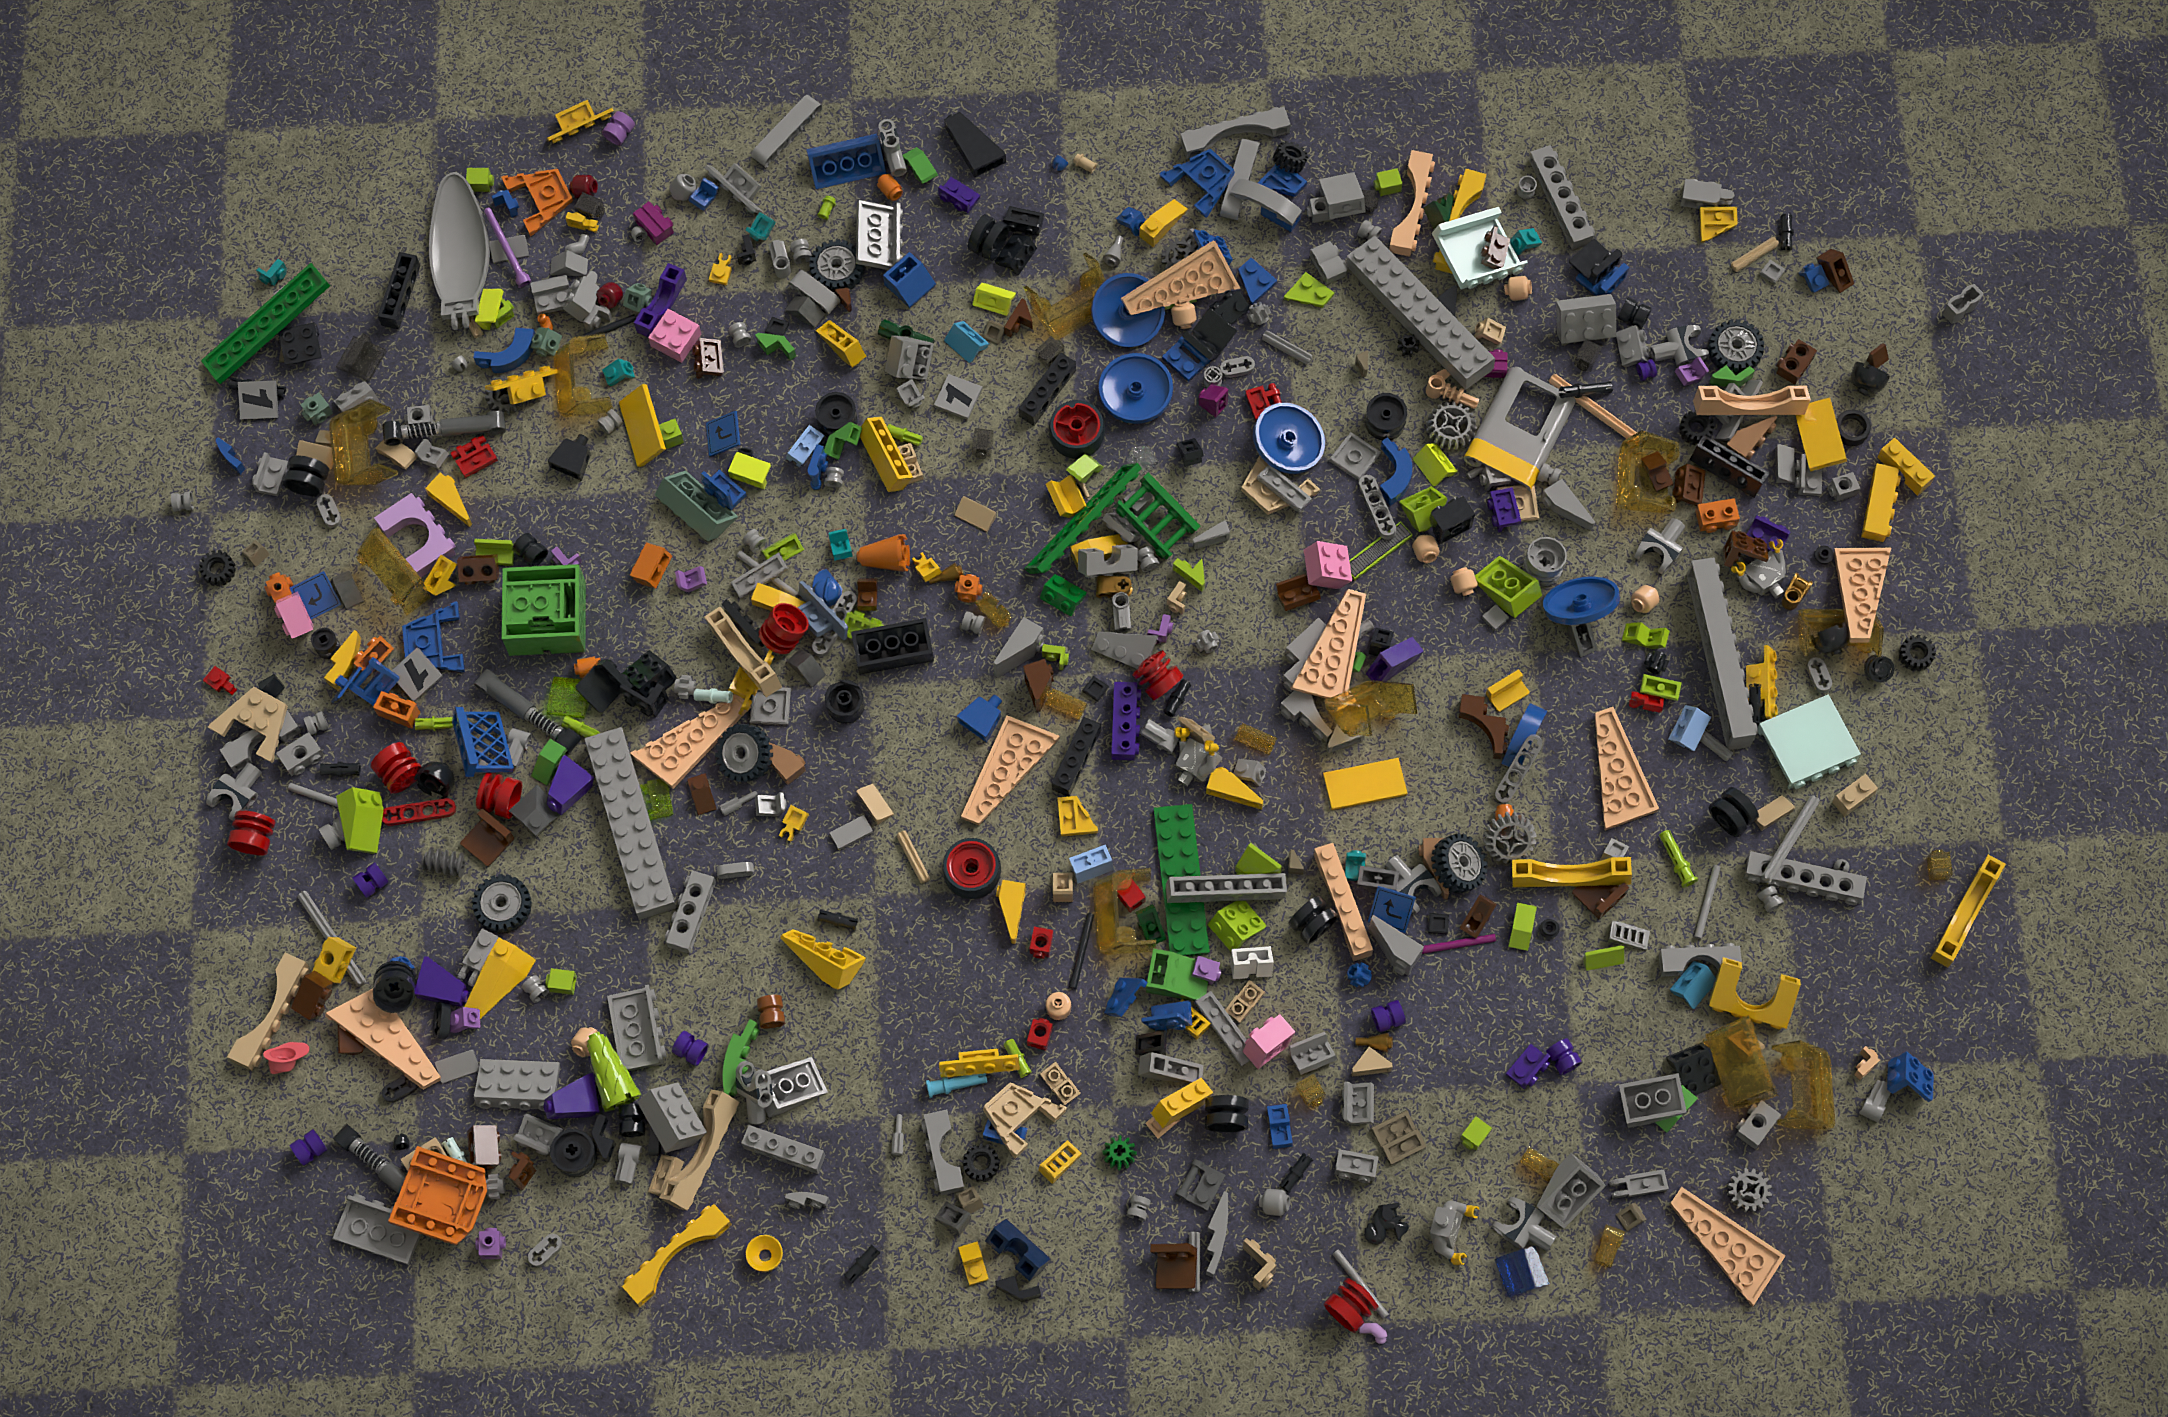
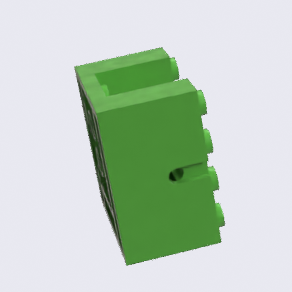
[502,564,586,656]

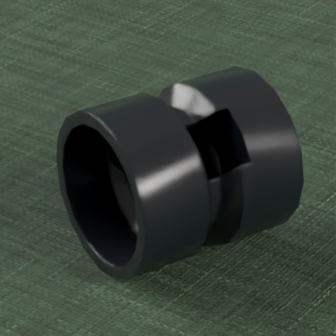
[1618,297,1652,329]
[512,533,549,567]
[311,628,341,659]
[619,1104,645,1137]

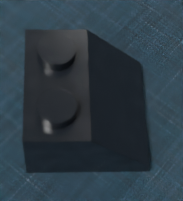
[1429,496,1475,545]

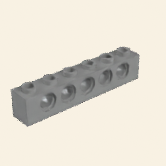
[1529,145,1595,250]
[1744,851,1867,905]
[1166,873,1287,903]

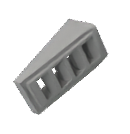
[1193,520,1230,550]
[1608,921,1650,950]

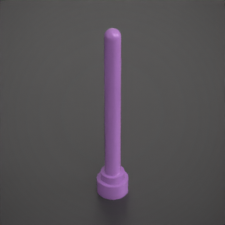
[484,208,531,288]

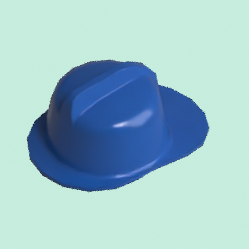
[812,569,843,607]

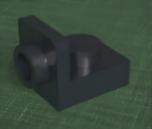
[736,234,756,265]

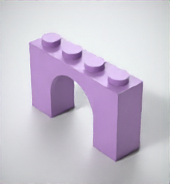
[374,493,456,580]

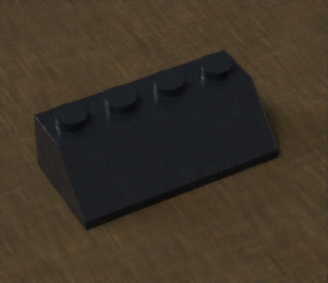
[851,618,934,675]

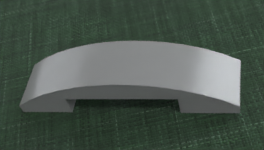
[1230,179,1302,226]

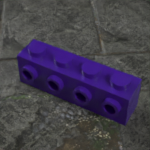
[1112,682,1141,761]

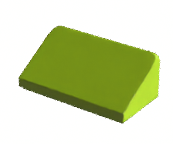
[761,533,804,561]
[1640,674,1682,701]
[1583,945,1624,971]

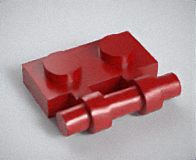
[1245,383,1282,421]
[450,435,498,478]

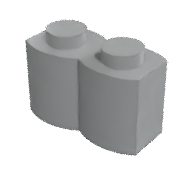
[1309,241,1348,285]
[1943,284,1983,324]

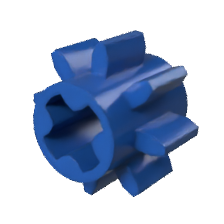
[1347,962,1372,987]

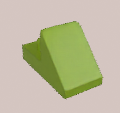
[1173,558,1205,591]

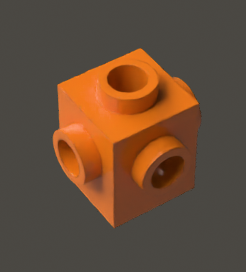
[264,572,294,603]
[955,574,983,603]

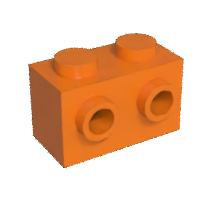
[1695,498,1740,533]
[630,543,672,589]
[353,636,394,677]
[373,691,420,729]

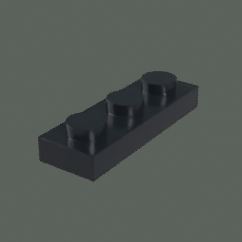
[721,599,765,647]

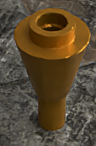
[929,562,964,584]
[1355,1033,1393,1052]

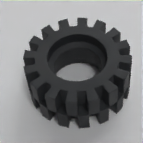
[1273,141,1308,173]
[1679,410,1714,445]
[199,550,236,586]
[1899,635,1936,671]
[963,1144,999,1182]

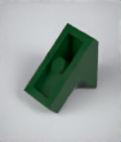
[1423,193,1454,230]
[1135,904,1166,947]

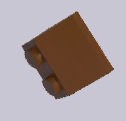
[1023,659,1054,713]

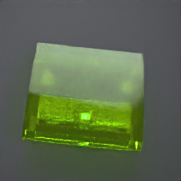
[546,676,588,719]
[640,779,674,820]

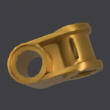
[1781,573,1813,610]
[1096,575,1132,599]

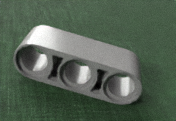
[788,270,840,315]

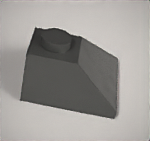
[509,785,560,839]

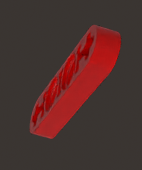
[382,798,457,826]

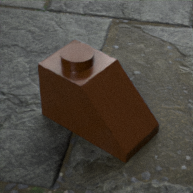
[1816,249,1855,293]

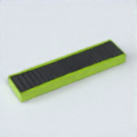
[1349,521,1413,581]

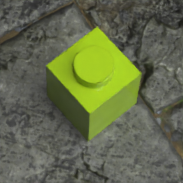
[466,168,494,192]
[1373,168,1402,196]
[659,419,684,449]
[546,968,577,995]
[1460,1116,1492,1151]

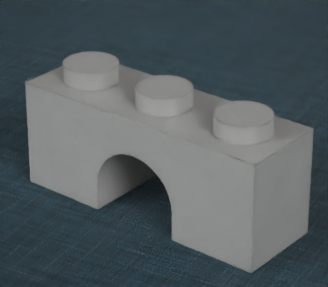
[1078,544,1138,578]

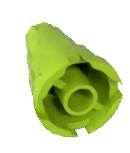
[587,1032,642,1112]

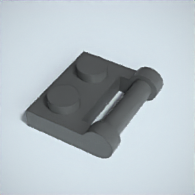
[1175,1159,1226,1211]

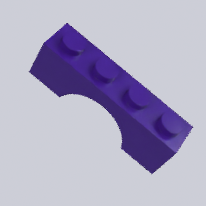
[634,263,687,337]

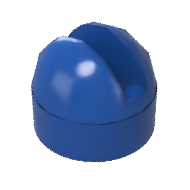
[1052,155,1068,171]

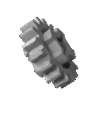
[1727,1168,1772,1213]

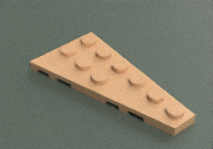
[1121,240,1240,315]
[1834,548,1891,643]
[1290,589,1366,703]
[630,694,751,789]
[1594,707,1659,830]
[961,715,1060,825]
[325,988,441,1090]
[1670,1187,1785,1307]

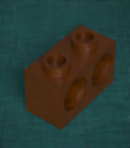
[1776,339,1817,385]
[457,554,499,585]

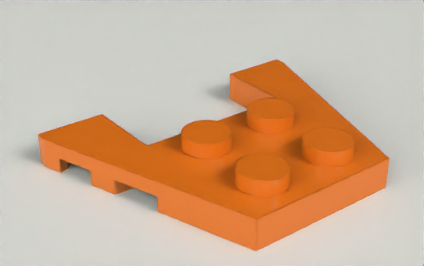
[501,169,573,236]

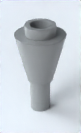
[1103,235,1124,267]

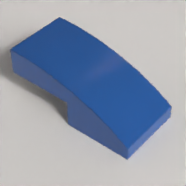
[216,437,245,474]
[1267,1104,1293,1149]

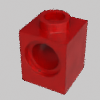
[1116,879,1146,913]
[1030,927,1054,959]
[1027,1018,1053,1051]

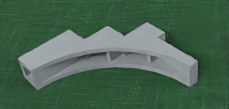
[1280,618,1333,743]

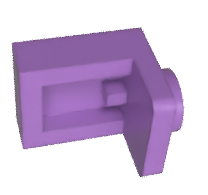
[1675,357,1709,386]
[551,547,582,566]
[675,566,707,592]
[1147,614,1174,644]
[1191,956,1221,985]
[450,1007,480,1033]

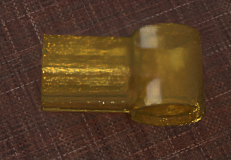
[1520,1147,1559,1182]
[1594,1224,1625,1268]

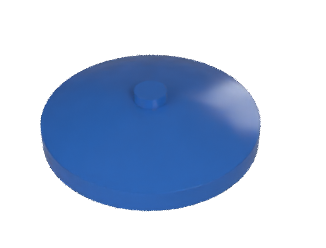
[1091,273,1165,347]
[1099,353,1173,424]
[1253,403,1325,474]
[1543,577,1620,625]

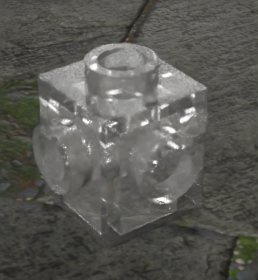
[1126,446,1160,476]

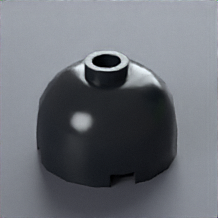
[1851,362,1890,395]
[1810,622,1849,656]
[414,761,455,799]

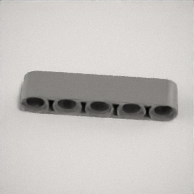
[751,95,822,168]
[1220,139,1260,220]

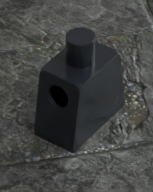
[548,434,591,481]

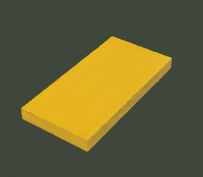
[619,384,666,467]
[1795,397,1847,472]
[1323,758,1408,810]

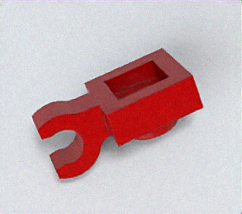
[203,666,237,696]
[1629,692,1664,713]

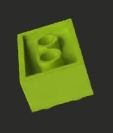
[1475,556,1542,618]
[336,787,384,854]

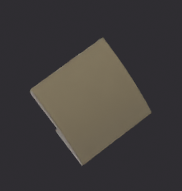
[1371,1110,1426,1165]

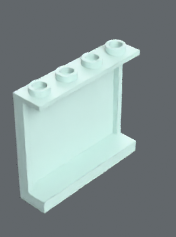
[1432,207,1528,289]
[1757,694,1861,789]

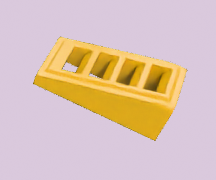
[1180,999,1211,1040]
[1038,1140,1082,1184]

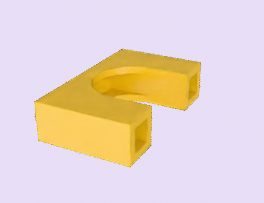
[1709,957,1801,1029]

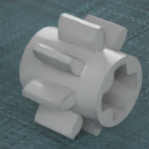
[1247,302,1271,325]
[1195,630,1219,654]
[674,675,696,699]
[486,1174,506,1199]

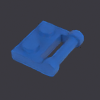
[1162,337,1211,382]
[808,444,828,490]
[348,657,400,706]

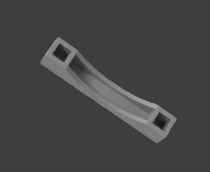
[1180,107,1291,160]

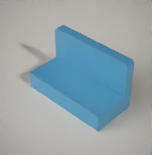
[944,321,990,363]
[1670,961,1716,1009]

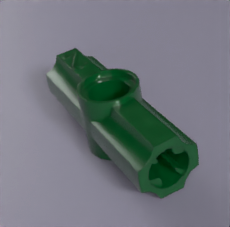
[878,319,935,343]

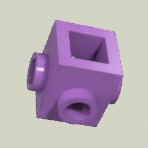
[476,1228,506,1260]

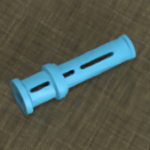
[926,1073,987,1098]

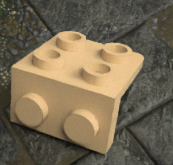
[1243,1238,1276,1290]

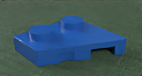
[1258,164,1307,197]
[1238,257,1277,305]
[1104,977,1148,1017]

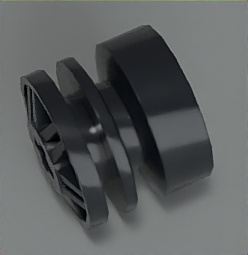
[373,961,415,1013]

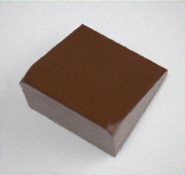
[835,288,852,312]
[1867,343,1889,368]

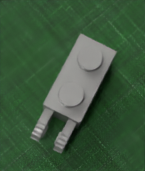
[1680,179,1735,209]
[563,270,599,322]
[457,929,499,986]

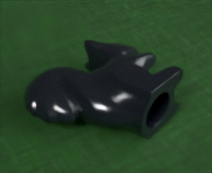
[1364,1203,1409,1245]

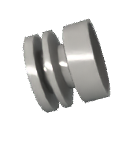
[1522,537,1567,587]

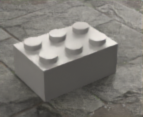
[1556,294,1616,344]
[637,1083,707,1152]

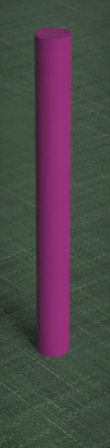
[1422,934,1496,954]

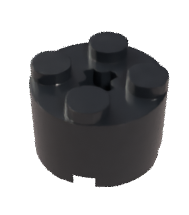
[825,680,865,723]

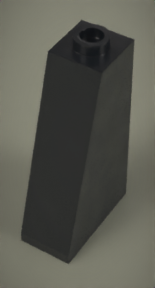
[944,112,1006,178]

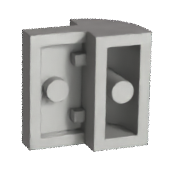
[531,274,571,315]

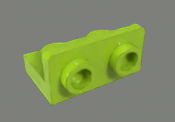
[844,610,884,639]

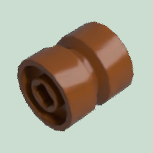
[757,994,786,1029]

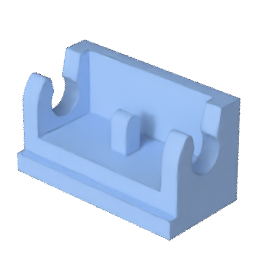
[786,425,824,467]
[1669,705,1711,751]
[1069,845,1114,884]

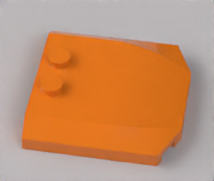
[388,1146,487,1245]

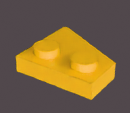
[1699,207,1738,242]
[1057,796,1098,837]

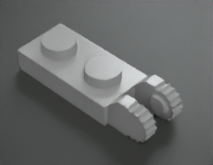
[1609,1170,1669,1199]

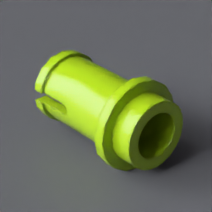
[817,196,836,220]

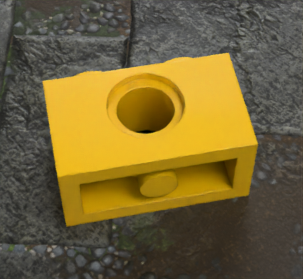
[312,937,356,983]

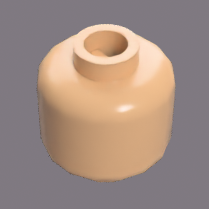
[1504,276,1532,301]
[1171,301,1197,329]
[1412,535,1440,563]
[1450,567,1478,596]
[1631,585,1660,613]
[1046,992,1071,1020]
[571,1027,598,1057]

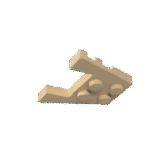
[1241,455,1320,515]
[208,687,288,763]
[983,1082,1067,1159]

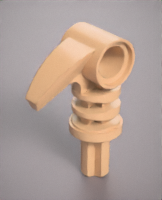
[1426,369,1479,409]

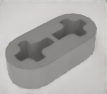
[1220,356,1255,378]
[317,494,342,528]
[1807,657,1832,693]
[717,862,754,879]
[528,1234,563,1267]

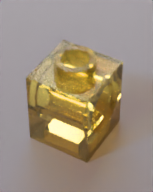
[1927,850,1953,880]
[1296,1074,1326,1108]

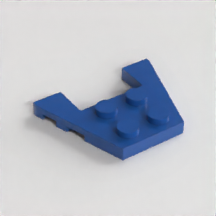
[1159,149,1235,218]
[402,601,465,673]

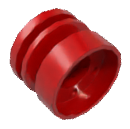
[759,603,809,654]
[1132,650,1184,700]
[370,742,422,794]
[476,772,523,819]
[227,810,276,856]
[1323,1278,1379,1333]

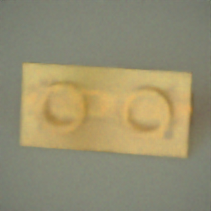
[974,591,1012,628]
[1045,688,1087,720]
[1235,723,1278,755]

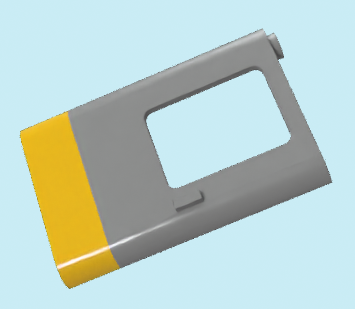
[1464,367,1576,491]

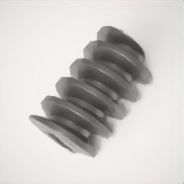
[422,847,466,878]

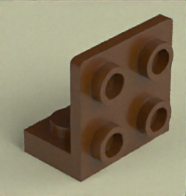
[1723,530,1769,568]
[460,809,514,867]
[1572,882,1630,920]
[1150,1243,1197,1289]

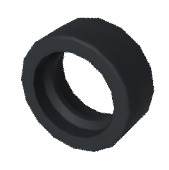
[1836,409,1871,447]

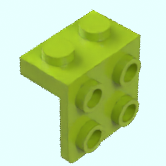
[1208,900,1266,952]

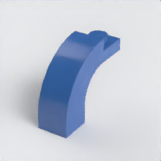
[473,328,535,373]
[1379,437,1412,506]
[1501,703,1548,767]

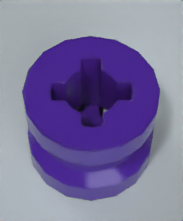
[1636,359,1657,381]

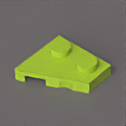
[1284,272,1334,308]

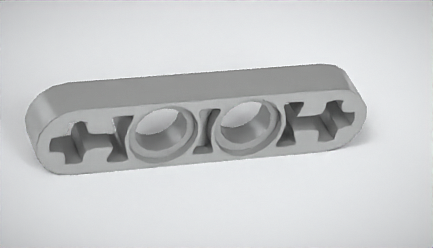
[1359,475,1396,540]
[812,591,858,657]
[1495,734,1542,803]

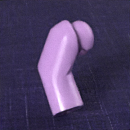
[1359,1323,1387,1344]

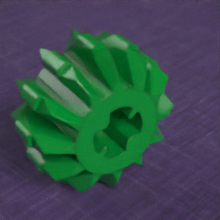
[1102,1135,1137,1170]

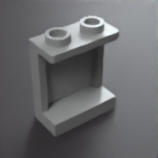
[1319,172,1365,219]

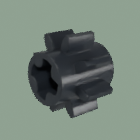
[1397,333,1420,357]
[1644,650,1669,674]

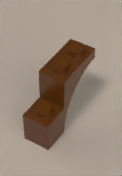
[1458,694,1509,759]

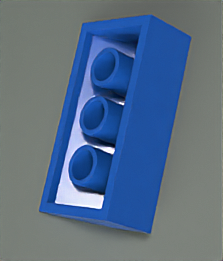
[806,134,886,189]

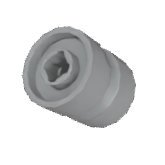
[319,817,345,850]

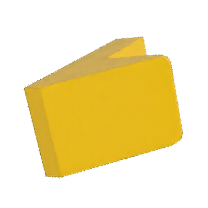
[422,555,457,596]
[958,1241,989,1286]

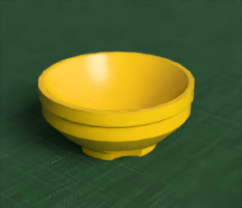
[746,1235,783,1272]

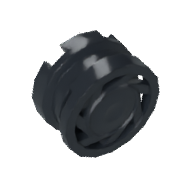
[1864,654,1895,683]

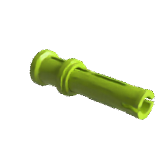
[1659,830,1698,888]

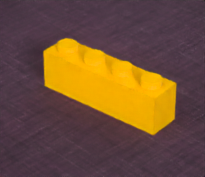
[860,417,913,492]
[1861,463,1901,542]

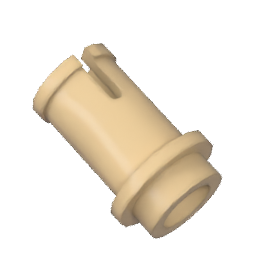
[1073,154,1097,174]

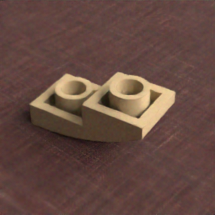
[376,440,418,469]
[898,443,924,484]
[1225,980,1266,1023]
[1039,1062,1080,1105]

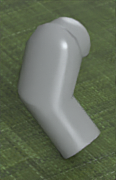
[565,234,589,254]

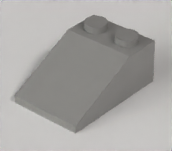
[993,617,1045,678]
[1369,915,1424,976]
[759,1057,828,1118]
[1619,1073,1687,1128]
[1537,1153,1606,1229]

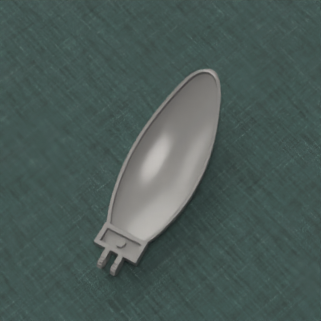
[429,172,490,330]

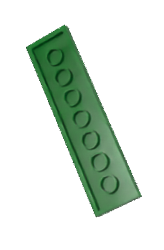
[201,263,331,384]
[1024,463,1142,574]
[1154,804,1210,956]

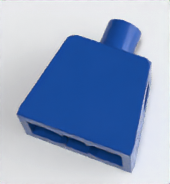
[957,694,1002,743]

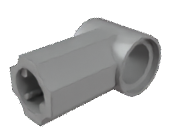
[768,240,791,278]
[1112,592,1131,633]
[1140,719,1180,754]
[501,728,532,768]
[1859,1080,1890,1123]
[615,1143,642,1185]

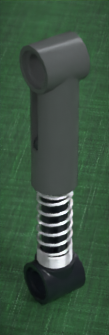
[382,411,506,446]
[474,669,581,754]
[333,1123,407,1194]

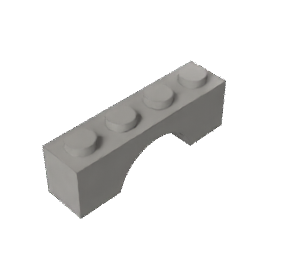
[220,710,301,773]
[1659,943,1743,977]
[921,1109,964,1196]

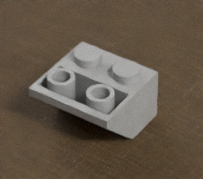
[885,336,934,379]

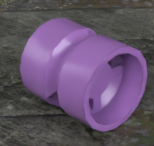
[602,111,635,146]

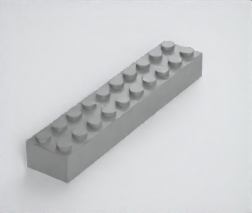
[1347,236,1495,390]
[1686,557,1758,750]
[584,727,677,920]

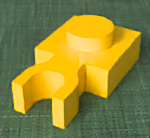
[565,212,599,233]
[709,253,732,285]
[912,552,942,582]
[779,805,809,842]

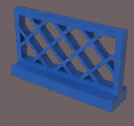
[452,707,514,777]

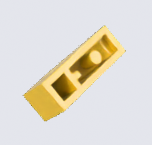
[1139,199,1188,247]
[815,320,867,367]
[425,473,472,527]
[1070,534,1127,570]
[1206,767,1263,810]
[996,880,1026,944]

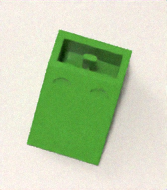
[1146,949,1208,1001]

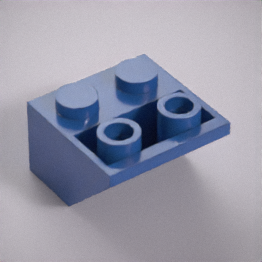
[883,252,936,308]

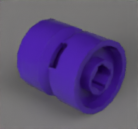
[352,862,389,898]
[1371,1000,1406,1033]
[671,1031,709,1067]
[1546,1038,1583,1075]
[289,1129,328,1166]

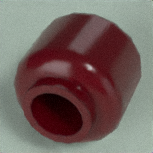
[569,175,598,198]
[596,282,623,309]

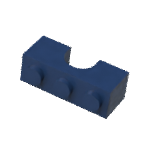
[985,1219,1051,1281]

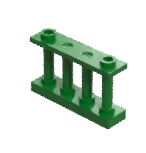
[1114,472,1201,560]

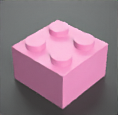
[648,309,701,363]
[1304,541,1352,589]
[274,591,314,639]
[1243,1014,1295,1069]

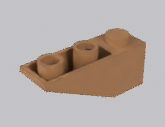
[1726,415,1777,461]

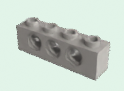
[665,870,716,954]
[741,1125,825,1174]

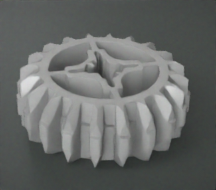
[1426,401,1477,451]
[1483,812,1537,864]

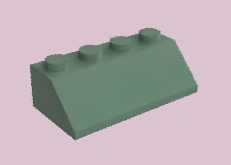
[654,470,738,541]

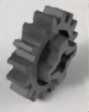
[1161,237,1197,270]
[485,375,523,415]

